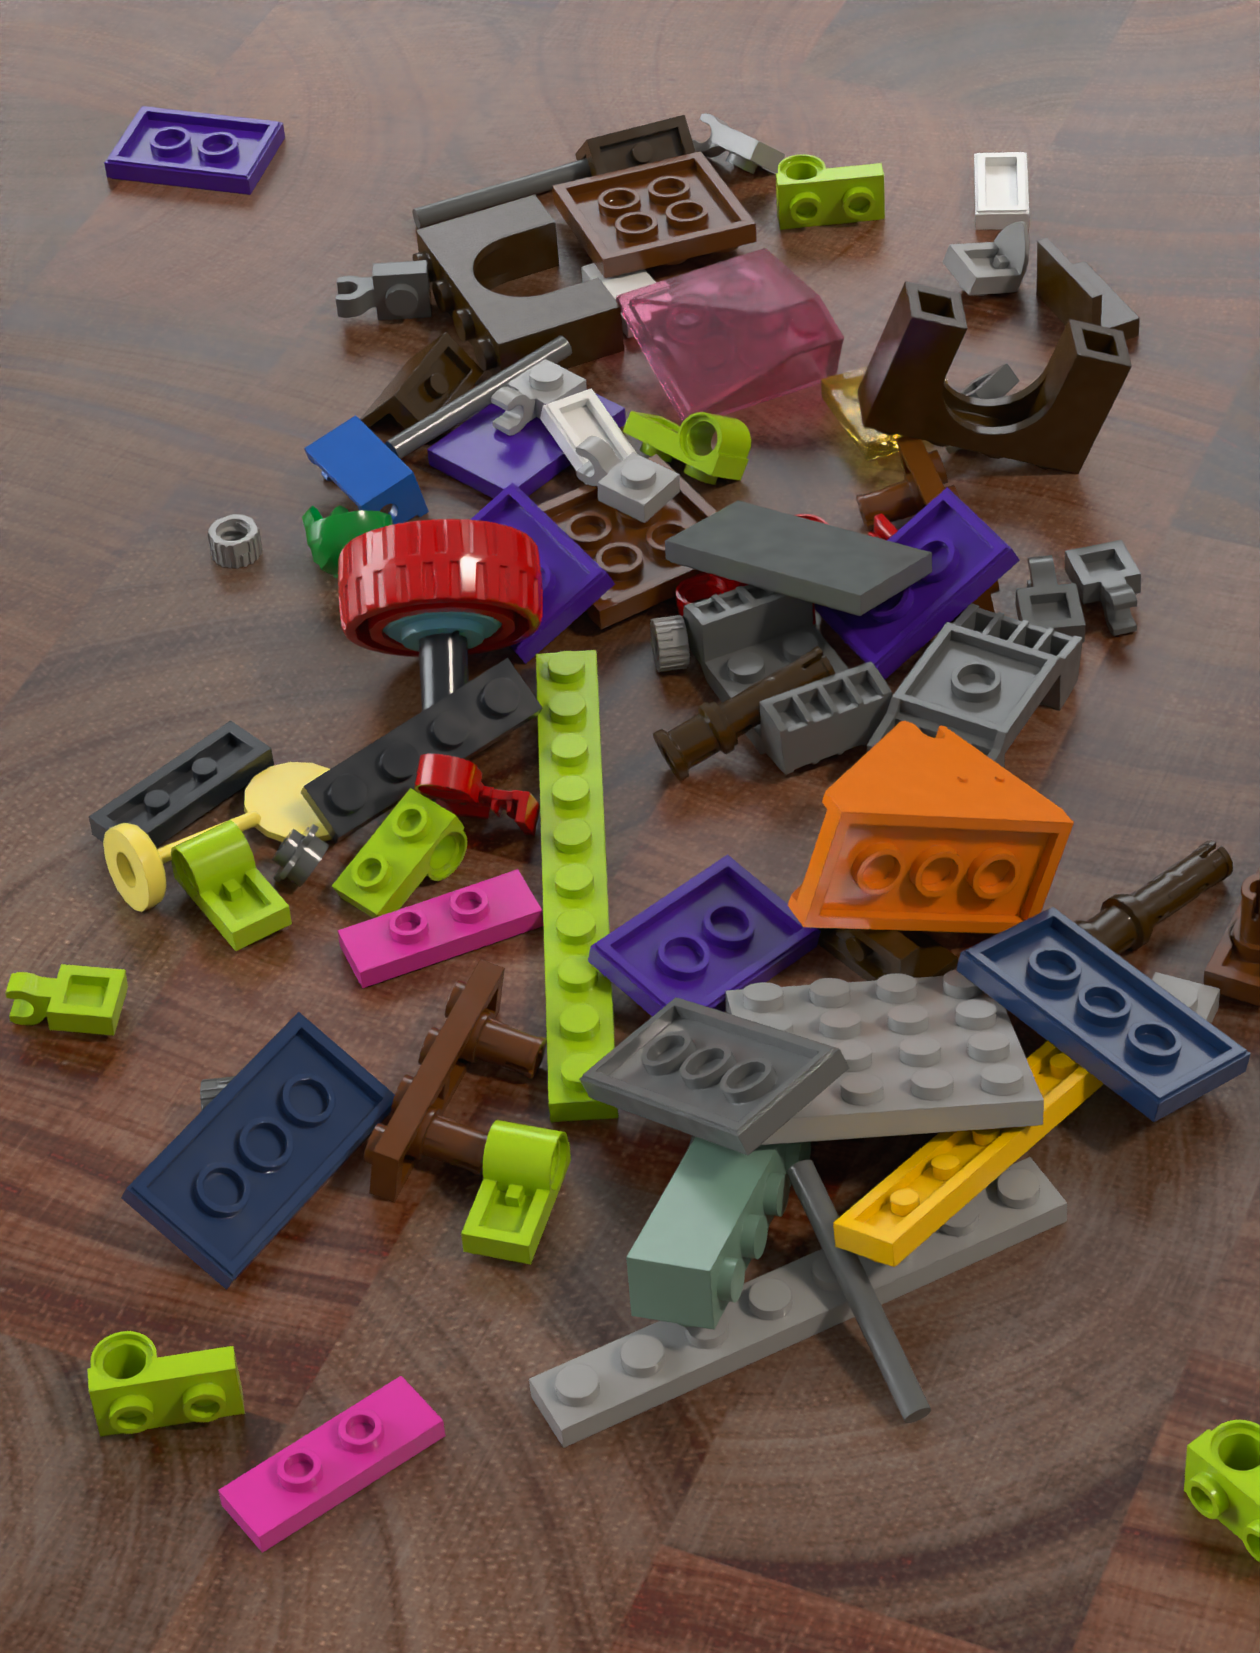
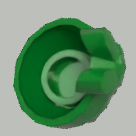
[302,505,393,579]

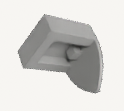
[943,221,1030,296]

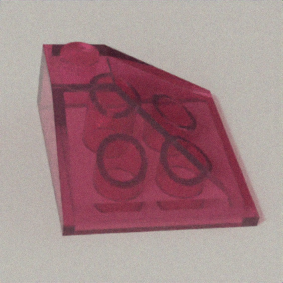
[616,248,844,422]

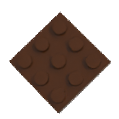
[552,151,757,278]
[538,454,717,629]

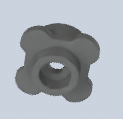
[272,824,329,887]

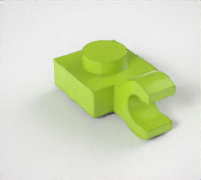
[5,964,128,1035]

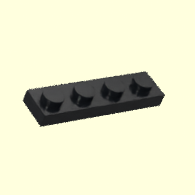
[301,658,543,844]

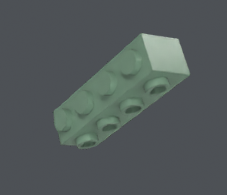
[626,1137,811,1330]

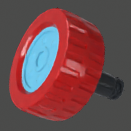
[338,519,543,711]

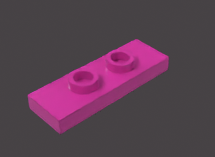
[338,869,544,988]
[218,1376,446,1553]

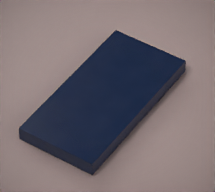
[956,907,1251,1122]
[121,1012,395,1290]

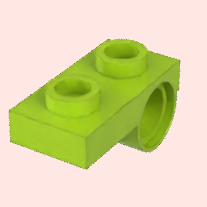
[776,154,885,230]
[623,411,751,485]
[332,788,467,918]
[171,820,292,951]
[461,1120,571,1265]
[87,1331,245,1437]
[1184,1420,1260,1563]

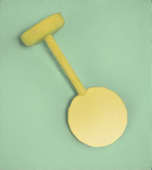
[103,762,332,912]

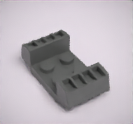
[683,585,892,775]
[867,603,1083,768]

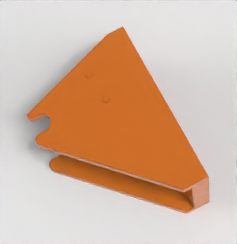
[787,721,1074,933]

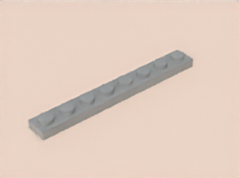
[529,1157,1067,1448]

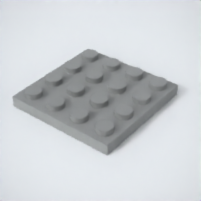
[725,969,1044,1145]

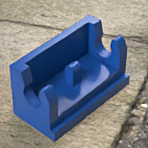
[304,415,429,524]

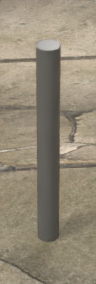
[412,158,592,229]
[384,336,572,459]
[787,1160,931,1423]

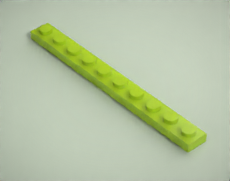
[536,650,618,1122]

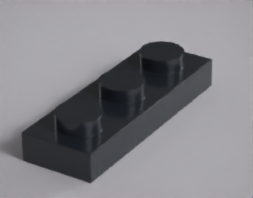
[89,721,274,847]

